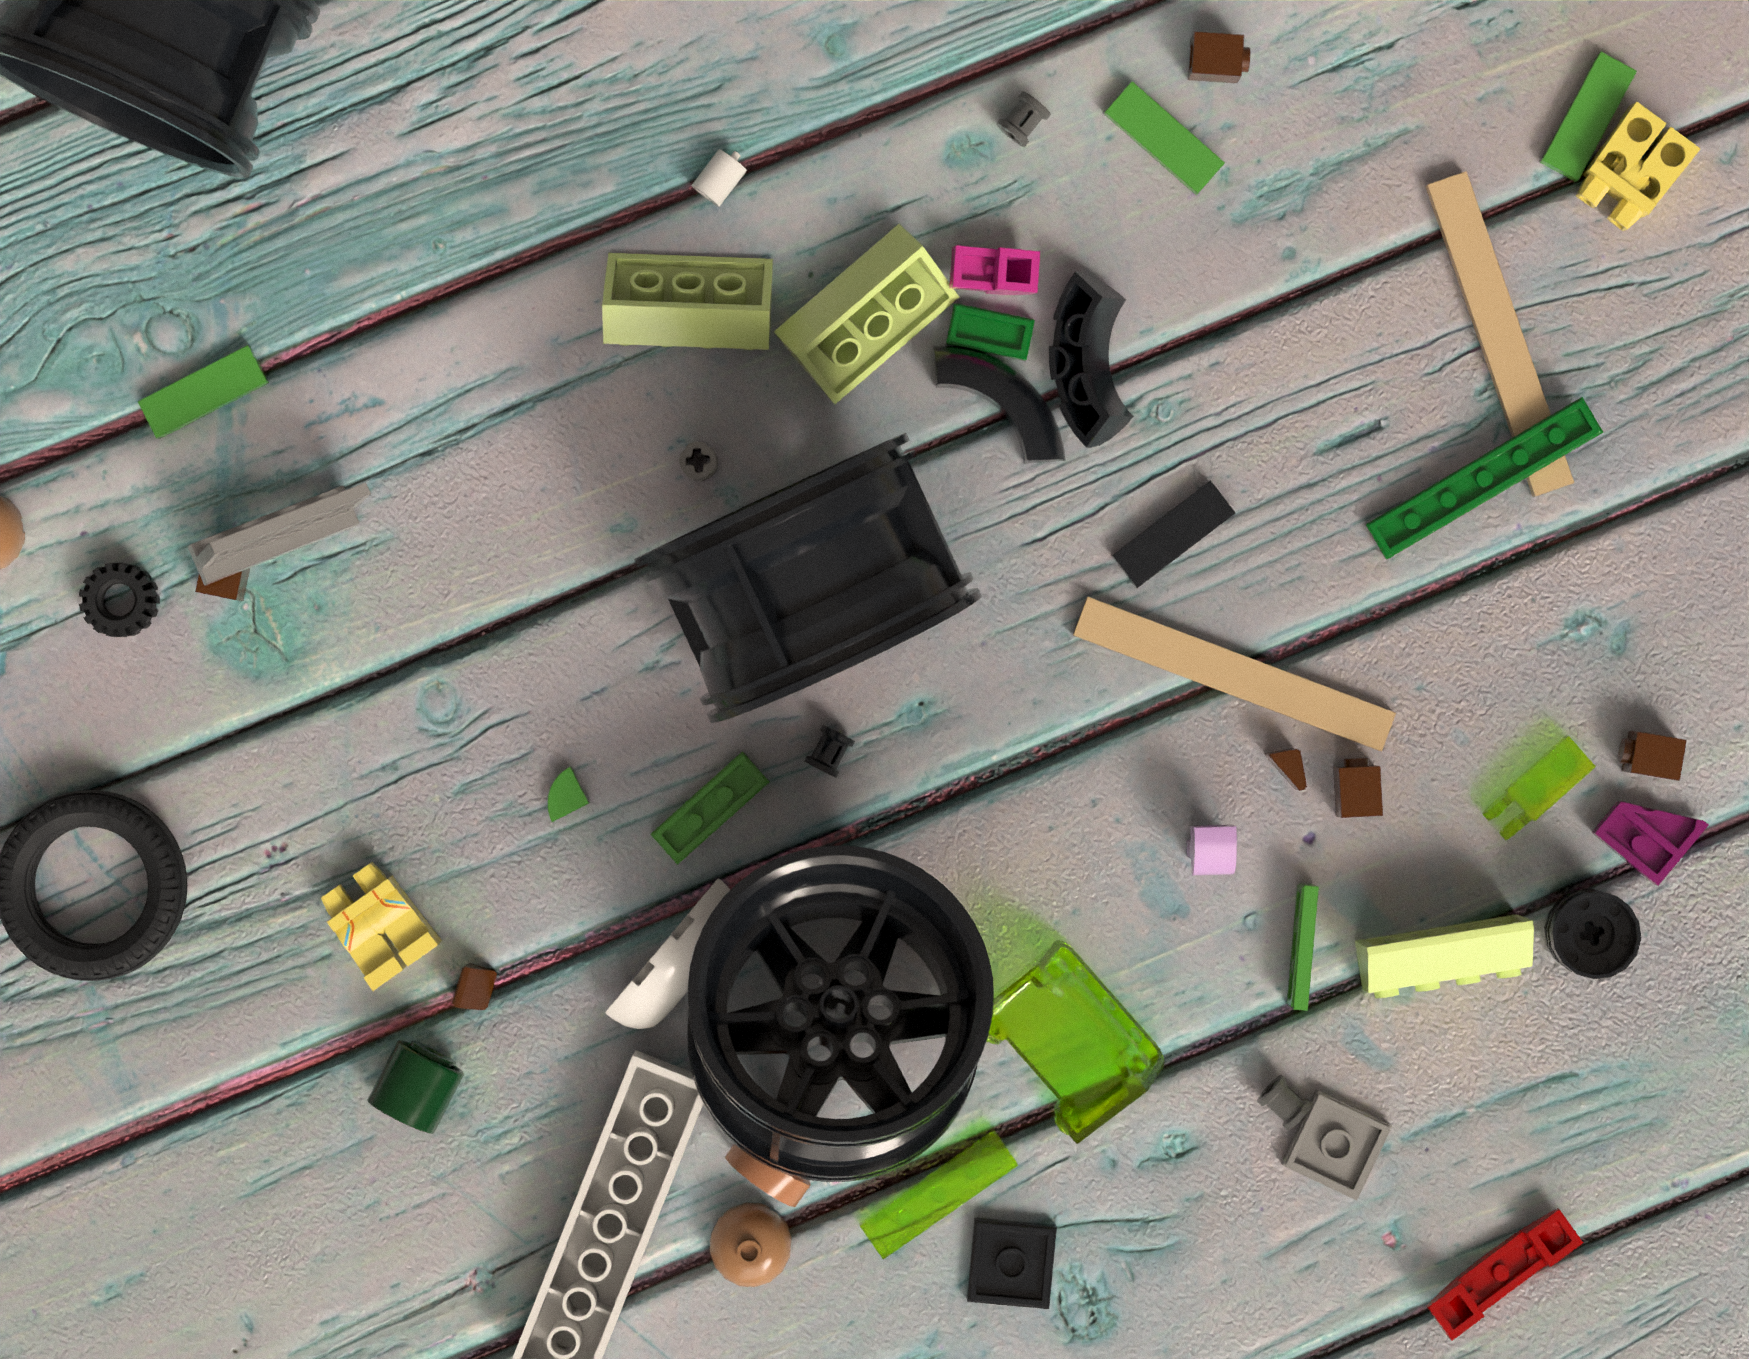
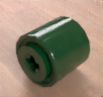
[367,1040,464,1134]

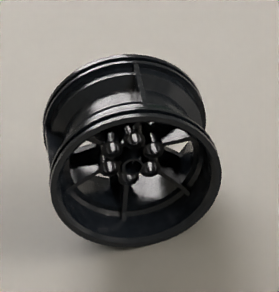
[0,0,320,178]
[634,433,982,723]
[687,845,994,1182]

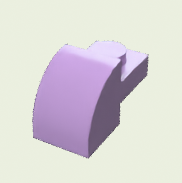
[1187,825,1237,875]

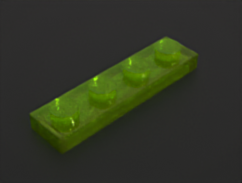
[860,1129,1018,1260]

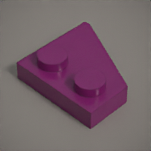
[1591,801,1709,886]

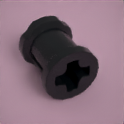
[804,725,855,778]

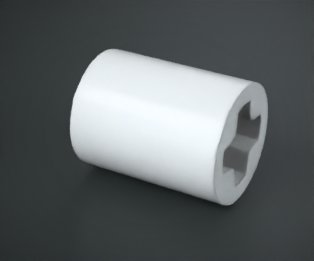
[691,149,747,207]

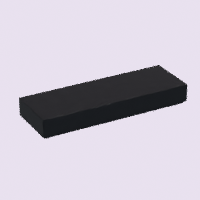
[1112,480,1235,588]

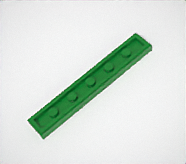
[1365,397,1603,560]

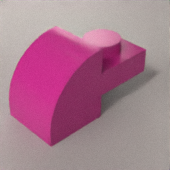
[949,245,1040,295]

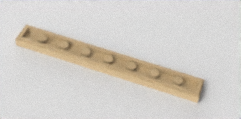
[1425,171,1574,497]
[1073,597,1396,752]

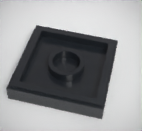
[967,1217,1057,1309]

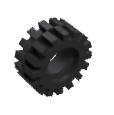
[79,562,160,637]

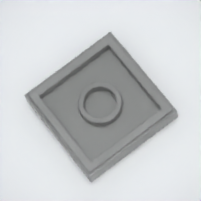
[1281,1089,1392,1200]

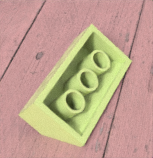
[774,224,959,404]
[602,253,773,350]
[1355,914,1534,998]

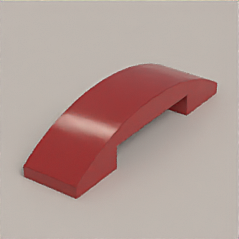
[1426,1208,1583,1341]

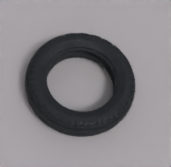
[0,790,188,981]

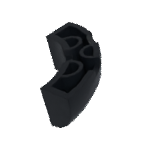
[1049,271,1134,448]
[933,346,1066,464]

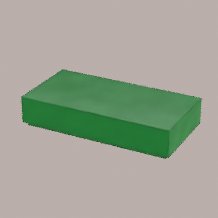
[946,303,1035,361]

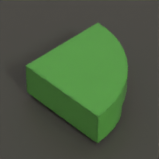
[548,767,590,822]

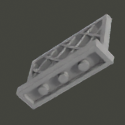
[188,482,371,586]

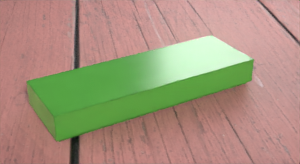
[1540,52,1637,182]
[1104,81,1225,196]
[137,345,269,439]
[650,751,770,865]
[1286,883,1319,1011]

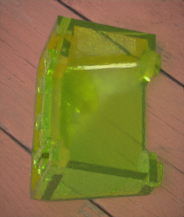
[986,940,1165,1144]

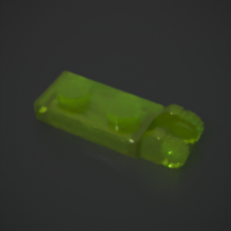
[1482,735,1596,840]

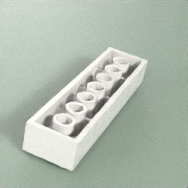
[512,1050,703,1359]

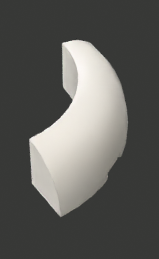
[605,878,730,1029]

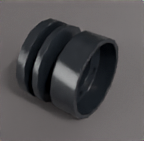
[1544,888,1641,979]

